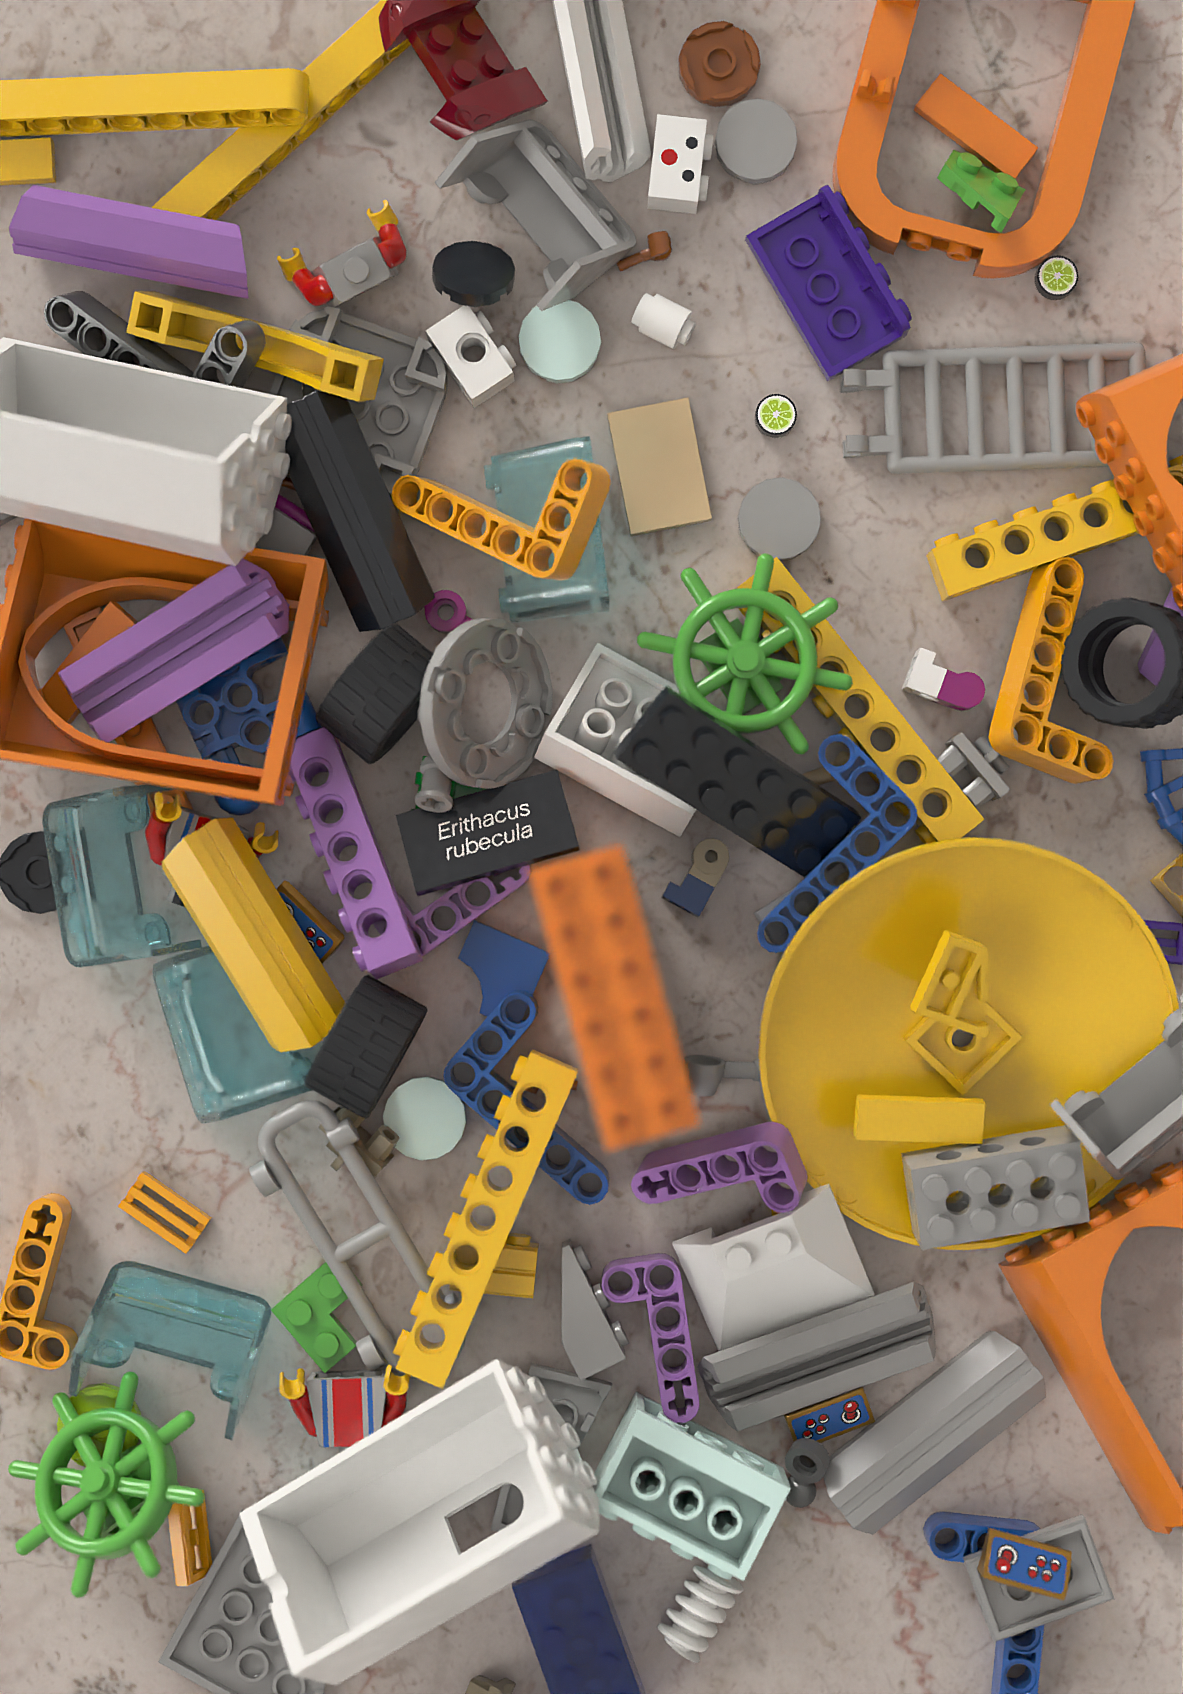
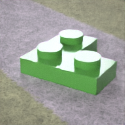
[271,1262,363,1373]

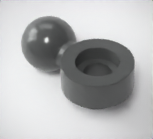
[785,1438,830,1508]

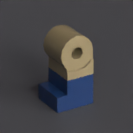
[661,838,729,917]

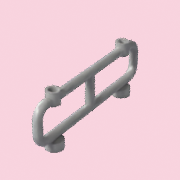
[249,1100,466,1379]

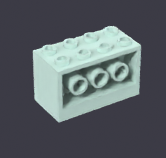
[593,1392,791,1581]

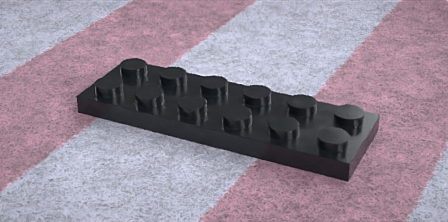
[613,686,861,878]

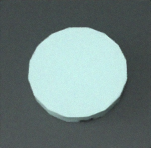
[519,300,601,383]
[383,1076,467,1160]

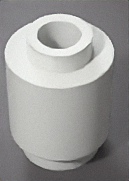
[631,293,696,349]

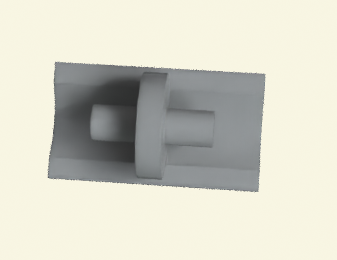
[937,732,1010,808]

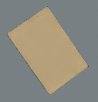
[607,398,712,536]

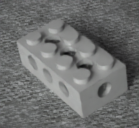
[901,1125,1090,1250]

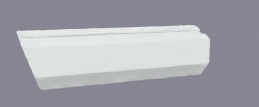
[552,0,651,182]

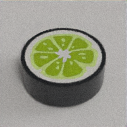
[1034,255,1078,300]
[755,394,797,438]

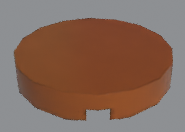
[678,21,761,107]

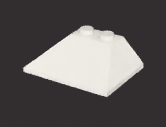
[673,1183,875,1352]

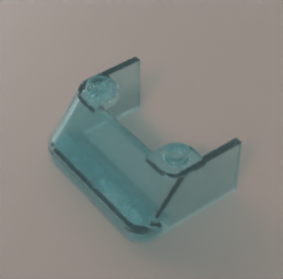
[42,784,202,968]
[68,1261,271,1440]

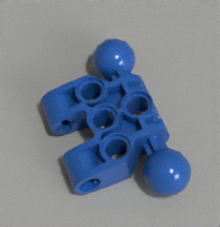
[176,637,323,816]

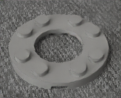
[418,618,552,789]

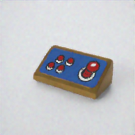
[277,880,345,965]
[784,1387,875,1443]
[977,1528,1072,1601]

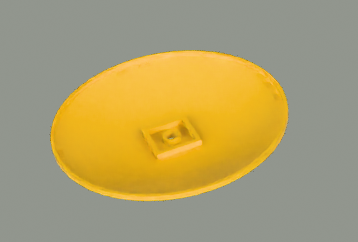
[758,838,1179,1250]

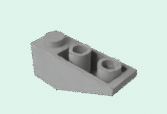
[562,1239,629,1381]

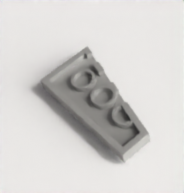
[491,1363,612,1532]

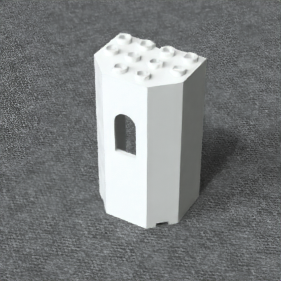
[0,337,291,566]
[240,1359,599,1685]

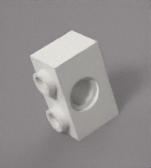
[426,305,516,408]

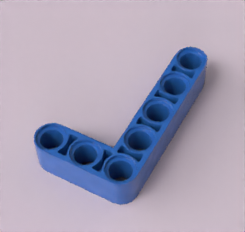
[757,734,917,953]
[443,990,610,1205]
[923,1512,1044,1694]

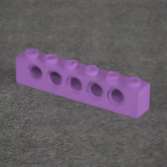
[289,727,423,980]

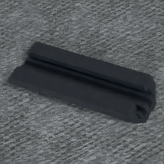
[285,391,435,632]

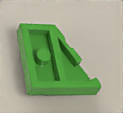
[937,150,1026,233]

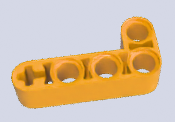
[0,1193,79,1370]

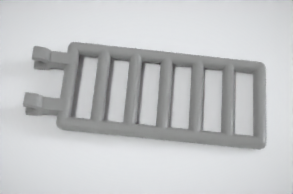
[840,343,1146,474]

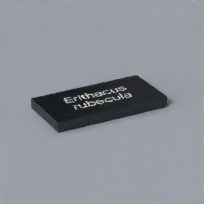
[396,769,580,896]

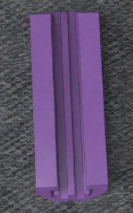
[9,185,249,299]
[58,559,289,743]

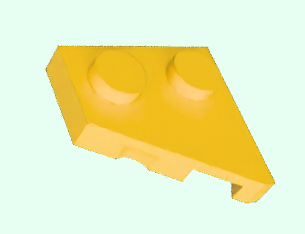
[909,930,989,1039]

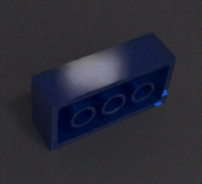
[512,1544,646,1694]

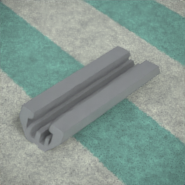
[697,1282,936,1431]
[823,1331,1046,1535]

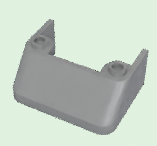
[435,120,636,311]
[1050,995,1183,1180]

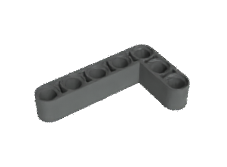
[44,291,266,388]

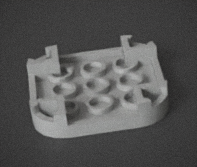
[269,306,448,497]

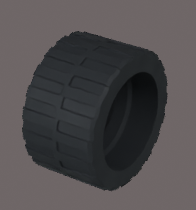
[1061,597,1183,729]
[316,624,434,764]
[304,975,428,1119]

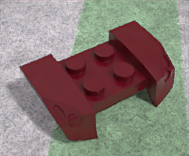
[378,0,548,141]

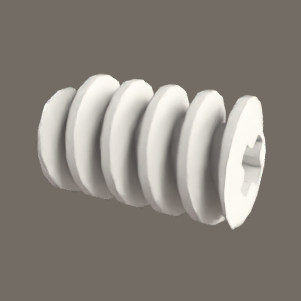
[657,1565,743,1663]

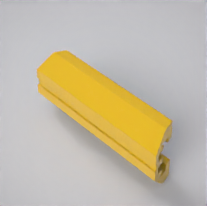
[162,817,345,1052]

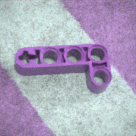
[373,864,531,958]
[631,1122,808,1213]
[602,1253,699,1423]

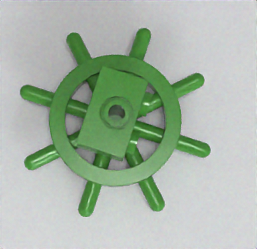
[637,554,853,755]
[8,1372,205,1598]

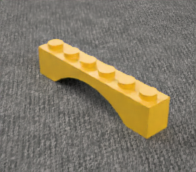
[126,291,384,402]

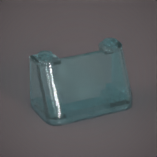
[484,436,609,623]
[153,946,312,1124]

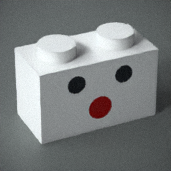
[647,114,713,214]

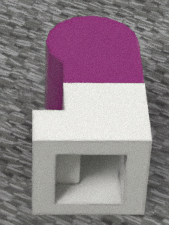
[902,648,985,711]

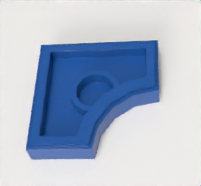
[458,920,551,1021]

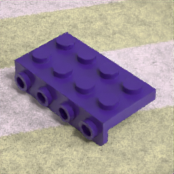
[745,185,912,381]

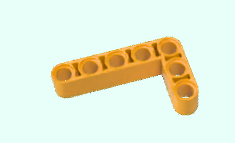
[392,458,611,581]
[989,557,1114,784]

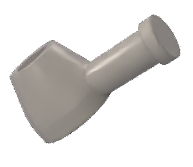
[683,1055,760,1096]

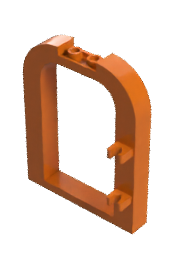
[832,0,1135,279]

